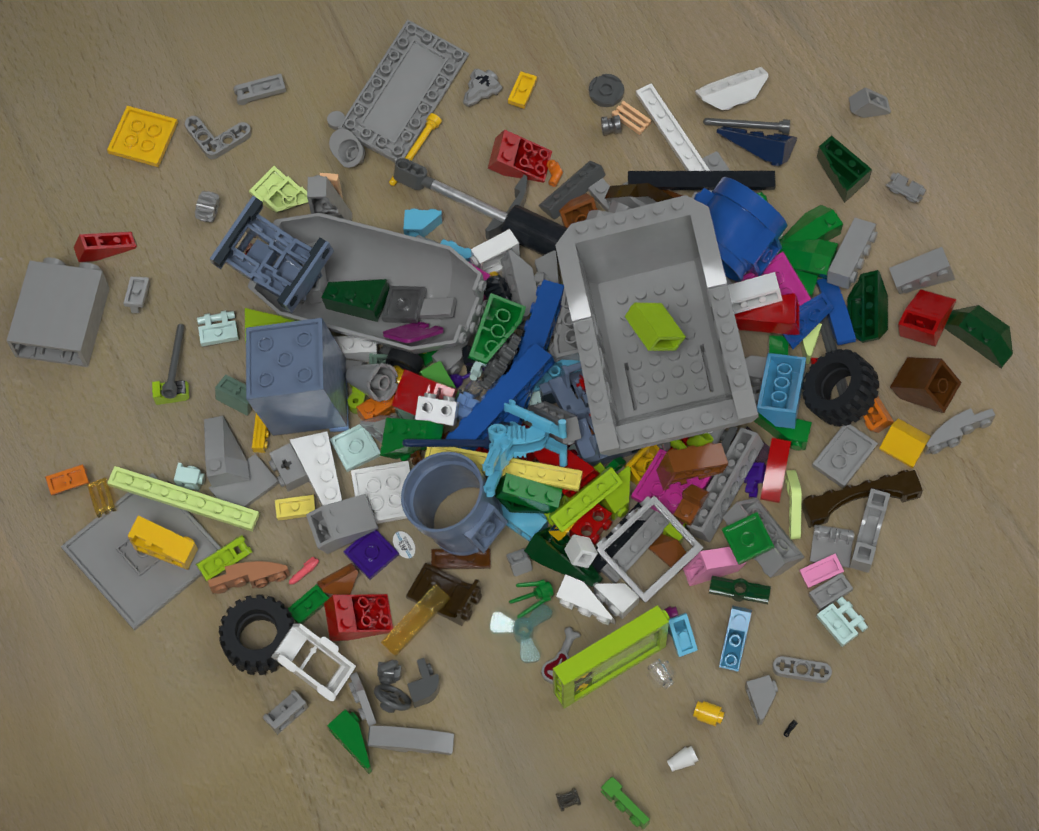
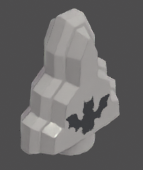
[463,69,503,107]

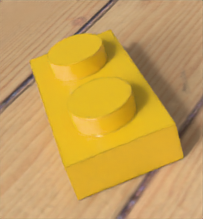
[508,71,537,109]

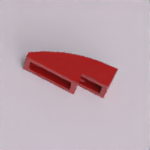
[760,438,791,503]

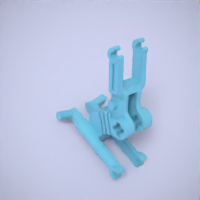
[482,399,567,497]

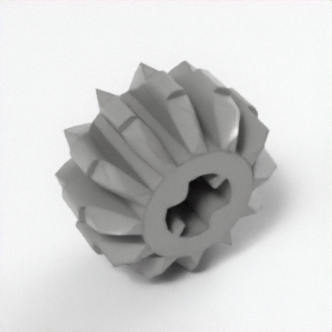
[195,191,220,222]

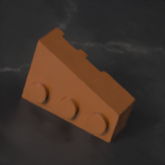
[656,443,728,491]

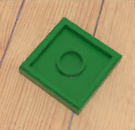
[722,512,775,565]

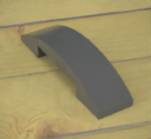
[485,175,527,240]

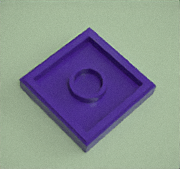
[343,530,399,580]

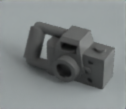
[377,660,402,685]

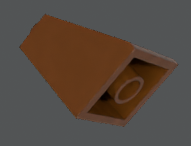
[890,357,962,413]

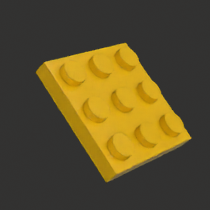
[107,106,178,167]

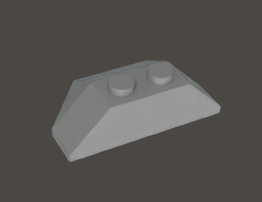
[501,250,537,321]

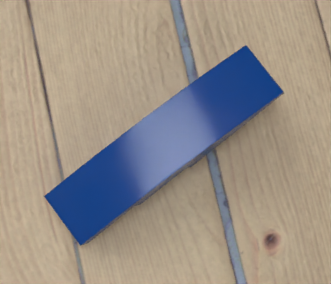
[817,279,856,345]

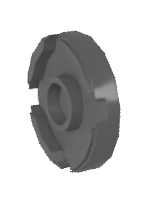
[589,74,624,107]

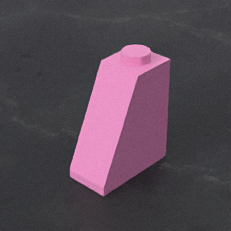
[683,547,747,586]

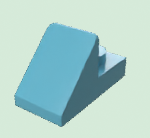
[668,613,698,657]

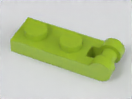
[196,535,253,581]

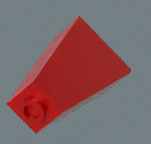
[734,293,800,335]
[532,448,600,498]

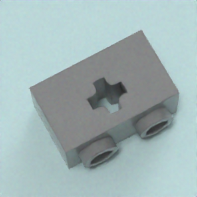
[268,443,309,492]

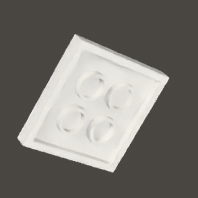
[351,461,410,524]

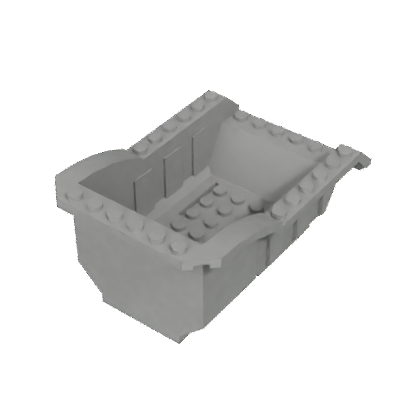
[555,195,759,456]

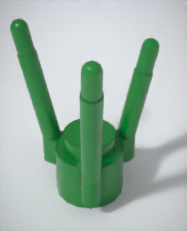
[509,579,554,619]

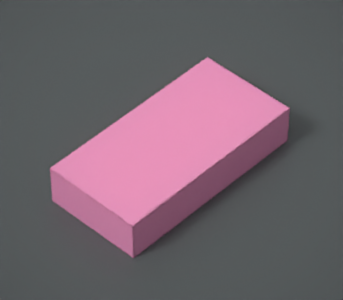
[799,553,844,589]

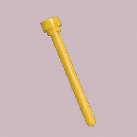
[389,113,442,186]

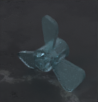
[489,604,553,663]

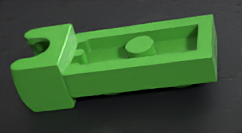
[601,777,650,830]

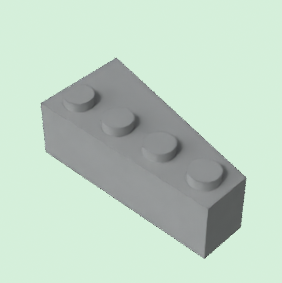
[307,175,352,221]

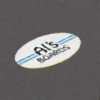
[393,531,415,558]

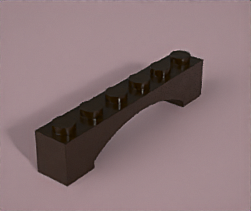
[801,470,923,528]

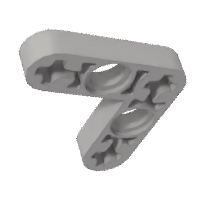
[185,116,251,159]

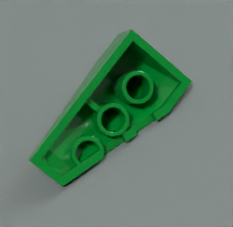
[779,205,843,243]
[777,239,838,279]
[468,293,526,364]

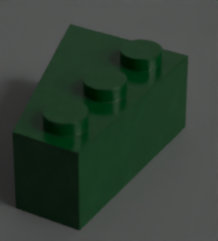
[817,135,872,203]
[321,279,390,322]

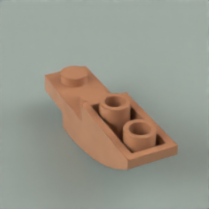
[208,561,290,594]

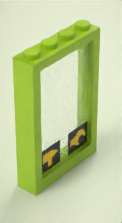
[553,605,670,709]

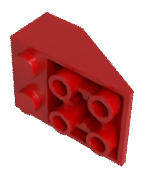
[488,130,552,183]
[898,289,956,347]
[391,369,458,426]
[324,594,394,641]

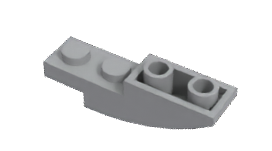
[924,408,995,455]

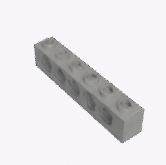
[687,428,764,542]

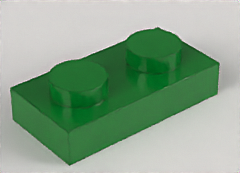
[288,584,329,624]

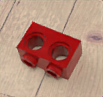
[570,504,613,546]

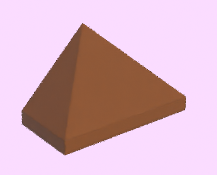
[648,534,691,574]
[317,563,358,595]

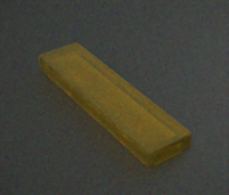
[381,584,451,656]

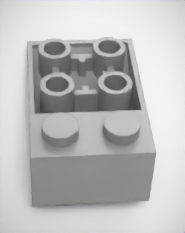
[306,494,378,554]

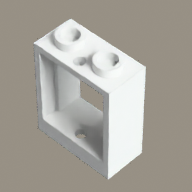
[470,229,520,274]

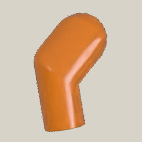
[547,159,563,187]

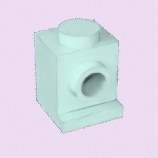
[174,463,205,491]

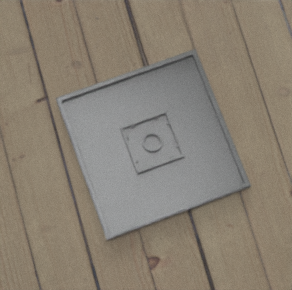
[61,473,221,631]

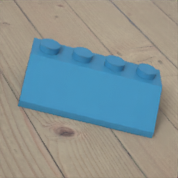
[757,353,806,429]

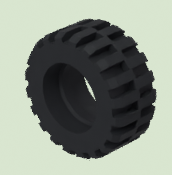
[802,349,879,426]
[218,594,295,675]

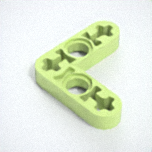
[785,470,802,540]

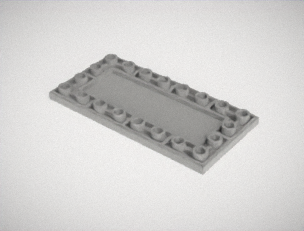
[337,19,469,163]

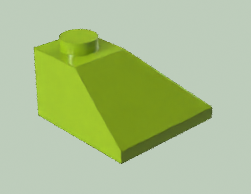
[599,466,631,521]

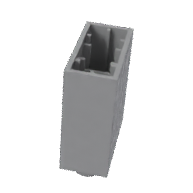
[7,257,109,367]

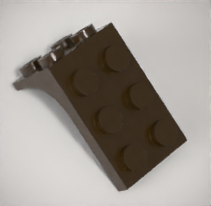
[406,563,482,626]

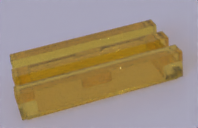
[87,477,117,518]

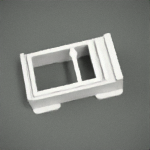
[271,624,356,701]

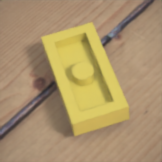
[275,495,316,521]

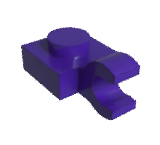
[744,463,766,498]

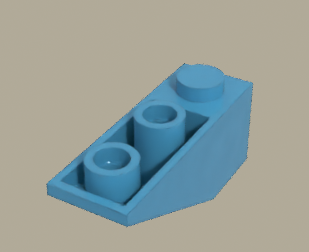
[719,605,752,672]

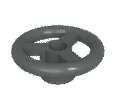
[374,684,411,713]

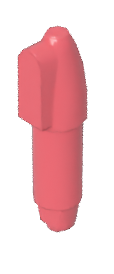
[289,557,319,585]

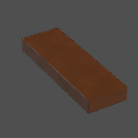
[431,548,491,570]

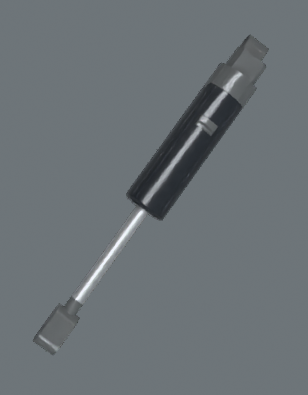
[393,158,568,263]

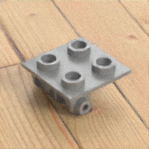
[810,525,854,568]

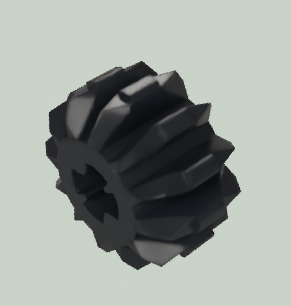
[484,275,512,301]

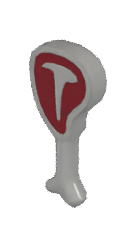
[541,627,581,684]

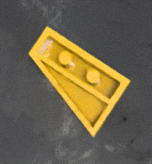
[128,515,198,570]

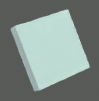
[330,424,380,472]

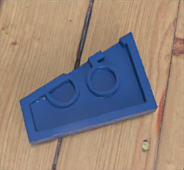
[782,293,834,349]

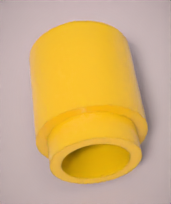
[693,701,725,727]

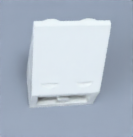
[556,574,616,625]

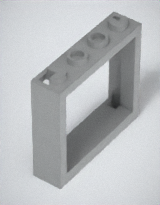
[596,496,703,603]

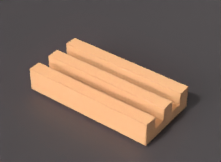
[612,101,651,135]

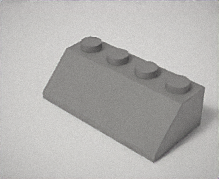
[722,498,805,578]

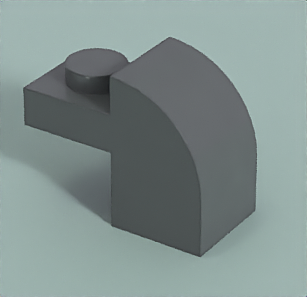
[407,658,440,708]

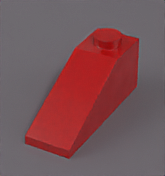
[74,232,137,262]

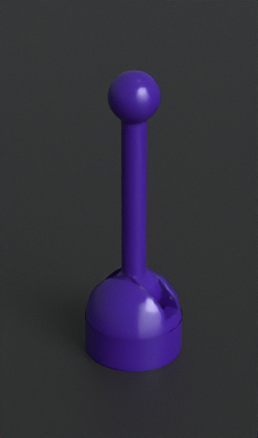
[449,365,487,389]

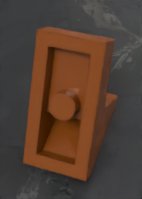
[673,484,709,526]

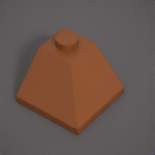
[559,193,597,228]

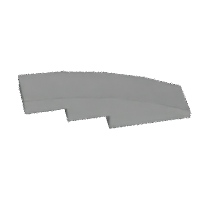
[367,725,454,755]

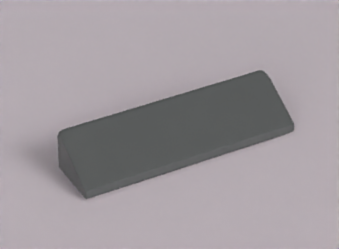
[538,161,605,220]

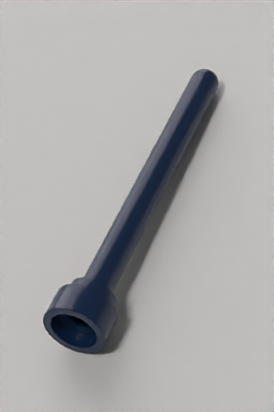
[402,437,491,451]

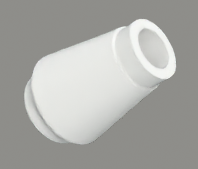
[667,746,699,772]

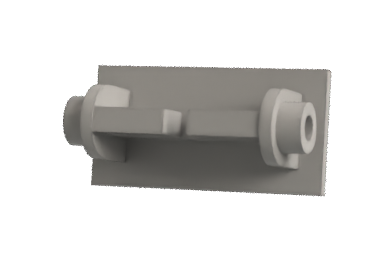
[886,173,926,203]

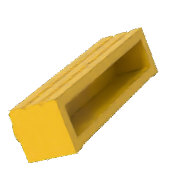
[252,413,269,453]

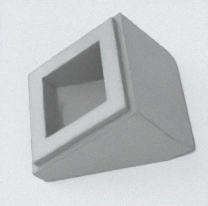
[506,548,532,576]

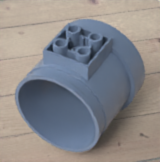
[401,452,508,556]

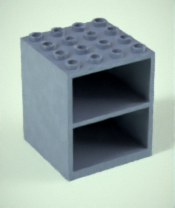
[246,318,347,436]

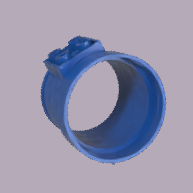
[694,177,788,282]

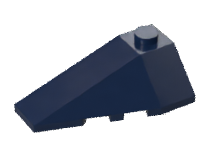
[717,126,797,166]

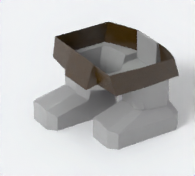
[586,183,674,220]

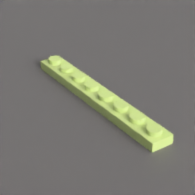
[107,466,260,532]

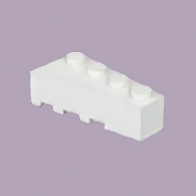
[290,432,342,506]

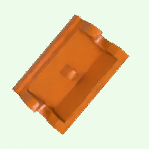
[45,464,90,495]

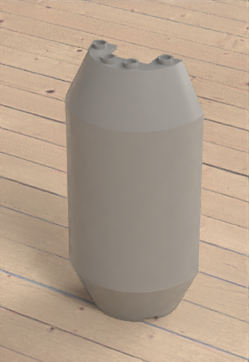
[248,213,486,354]

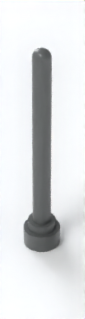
[703,118,790,134]
[161,324,184,399]

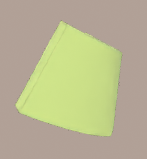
[249,166,308,213]

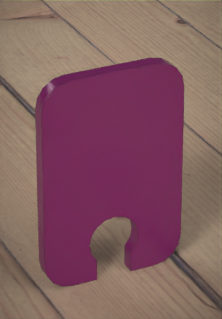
[383,322,444,343]

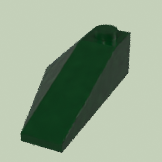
[524,525,603,587]

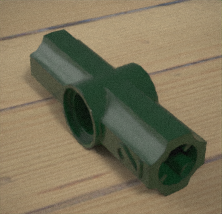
[709,576,771,604]

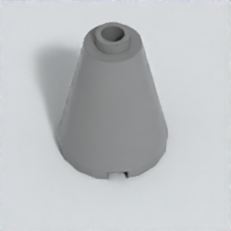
[346,363,398,402]

